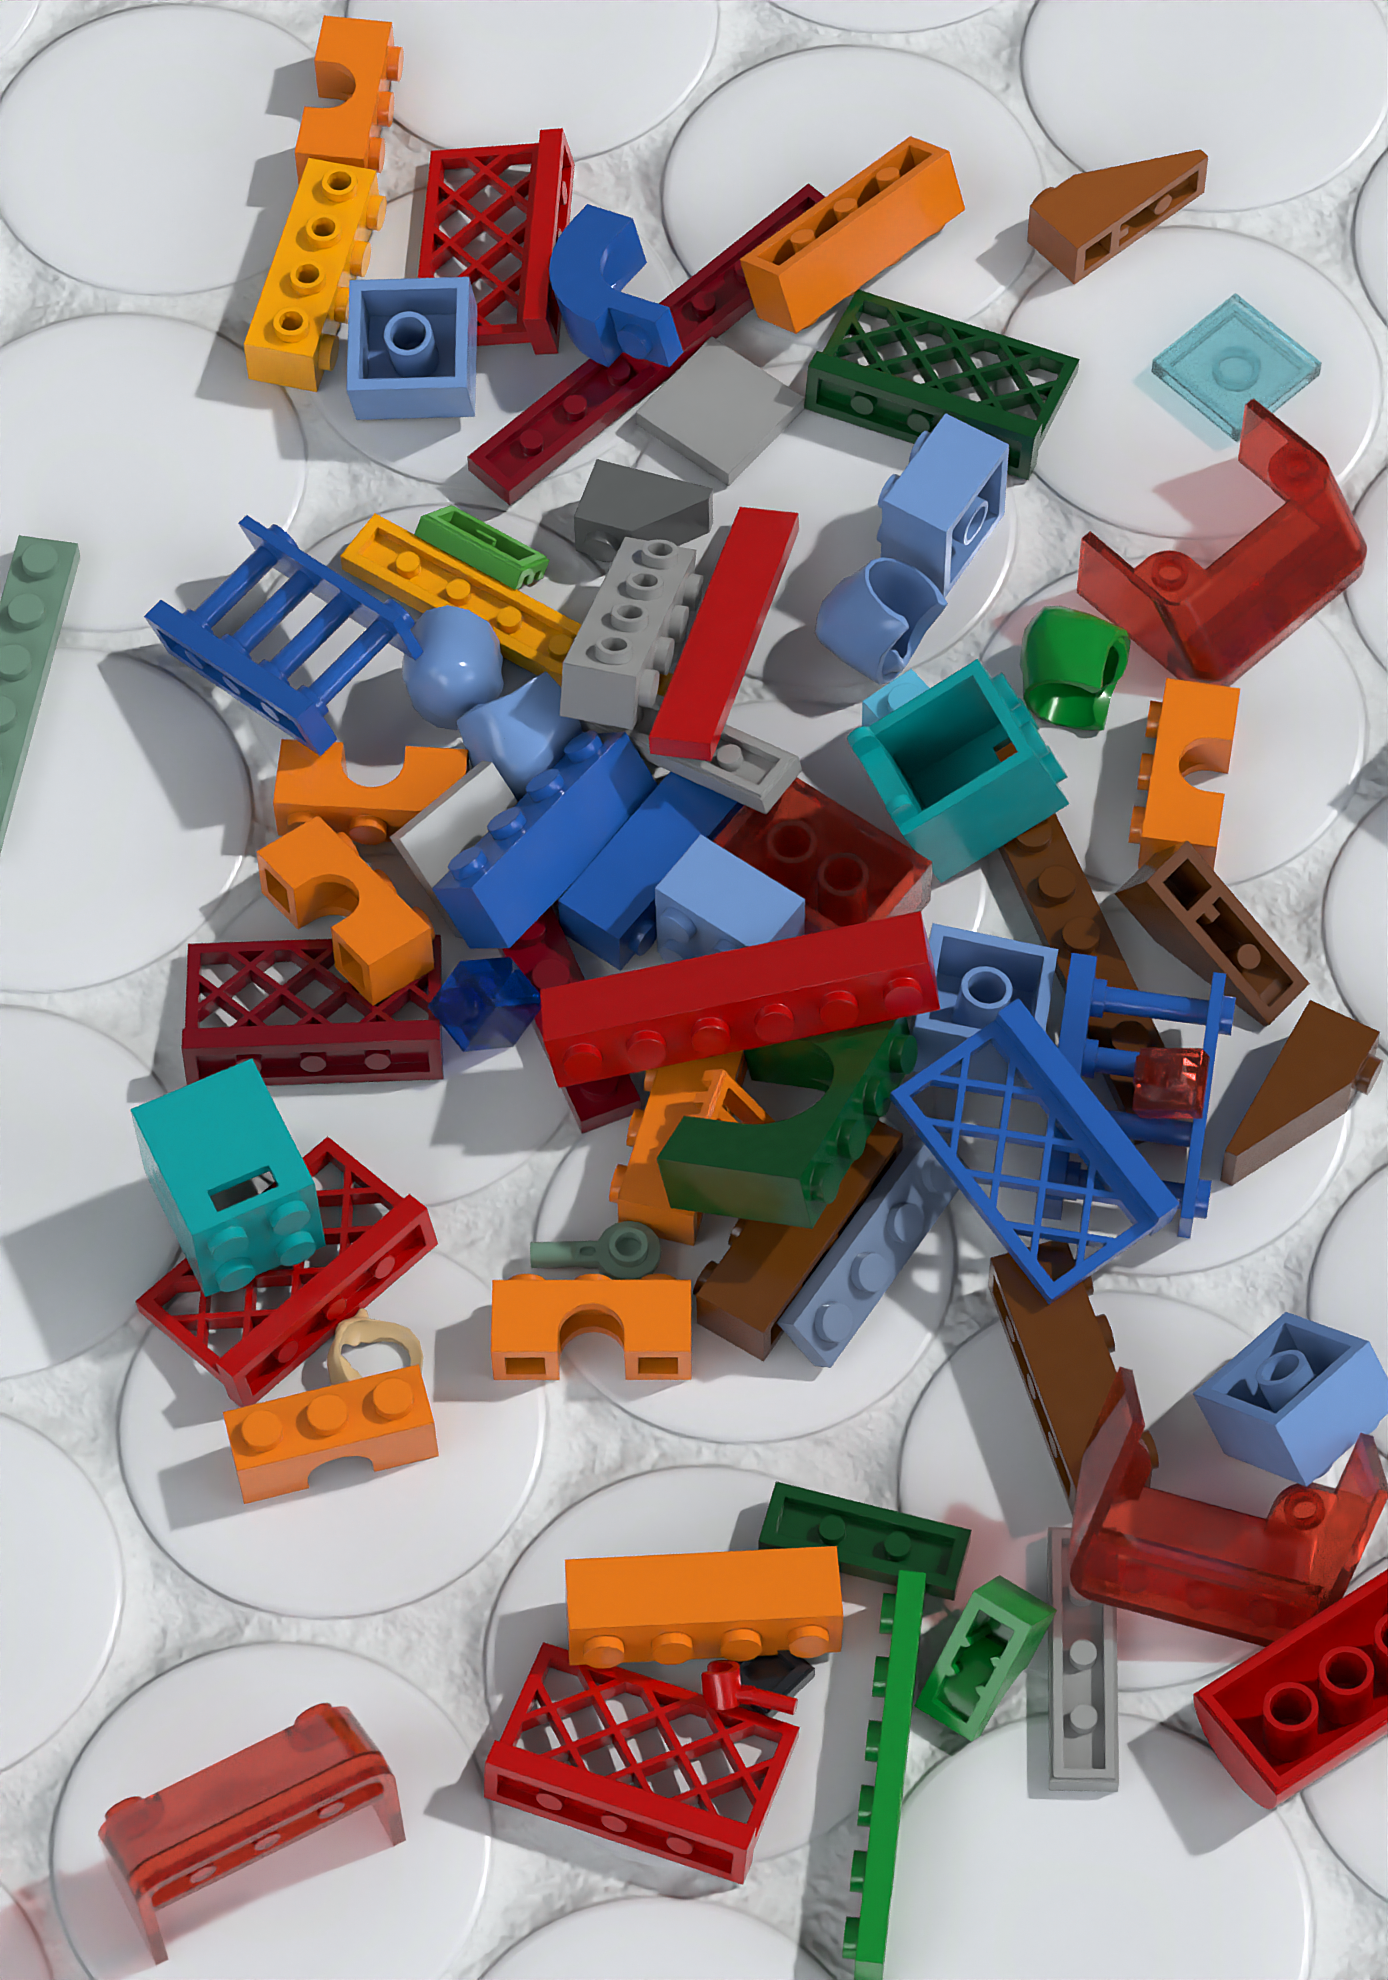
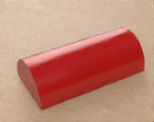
[1193,1569,1388,1809]

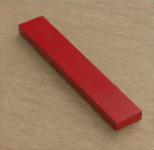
[649,507,799,761]

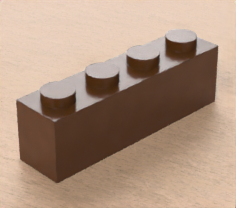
[693,1120,903,1362]
[988,1241,1159,1517]

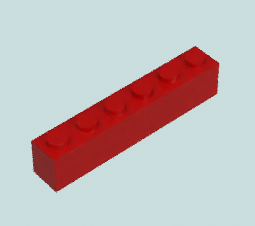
[540,911,940,1088]

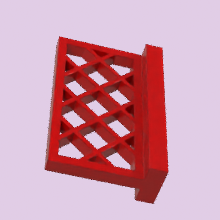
[418,128,575,355]
[135,1136,438,1407]
[484,1642,800,1885]

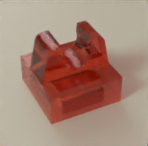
[1132,1048,1210,1119]

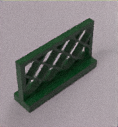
[804,289,1080,480]

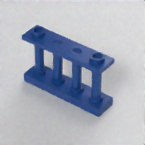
[144,515,423,756]
[1042,953,1236,1238]

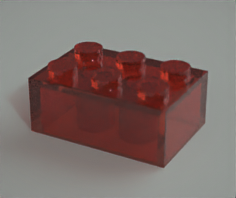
[713,777,933,935]

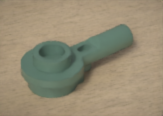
[530,1221,662,1280]

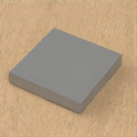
[636,336,804,486]
[390,761,518,939]

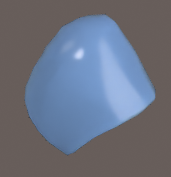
[814,557,948,685]
[402,605,504,730]
[456,671,582,802]

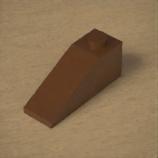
[1115,840,1310,1027]
[1220,1000,1383,1186]

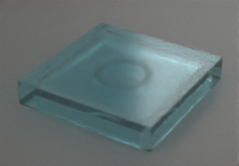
[1151,293,1322,442]

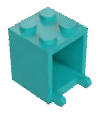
[847,659,1070,883]
[130,1059,326,1297]

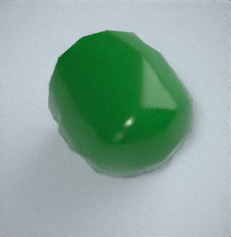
[1020,606,1131,731]

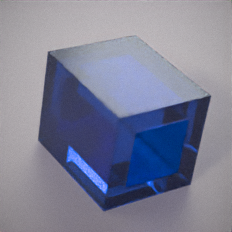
[427,957,541,1052]

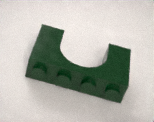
[656,1017,918,1229]

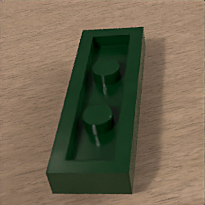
[758,1481,972,1601]

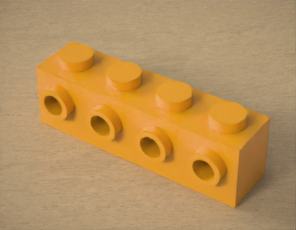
[244,158,387,392]

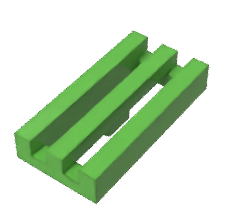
[414,505,550,590]

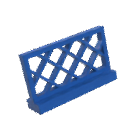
[889,998,1180,1305]

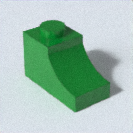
[914,1575,1057,1742]

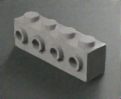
[560,537,704,730]

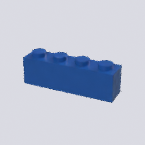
[432,730,658,949]
[558,771,765,971]

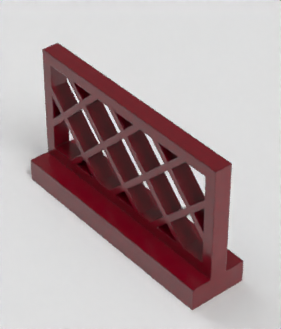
[181,935,444,1086]

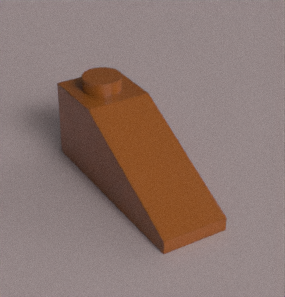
[1027,149,1208,285]

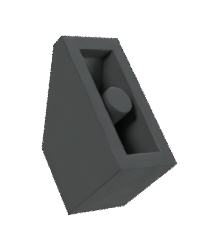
[574,459,713,562]

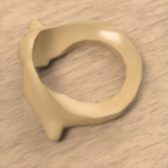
[327,1308,424,1385]

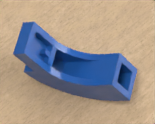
[549,204,683,367]

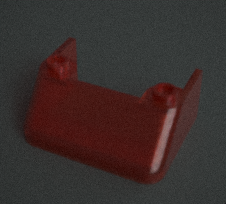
[1076,398,1367,687]
[1067,1367,1388,1647]
[98,1703,406,1966]

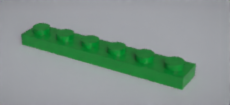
[842,1570,926,1980]

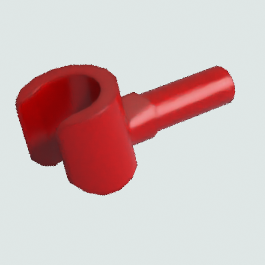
[701,1660,798,1715]

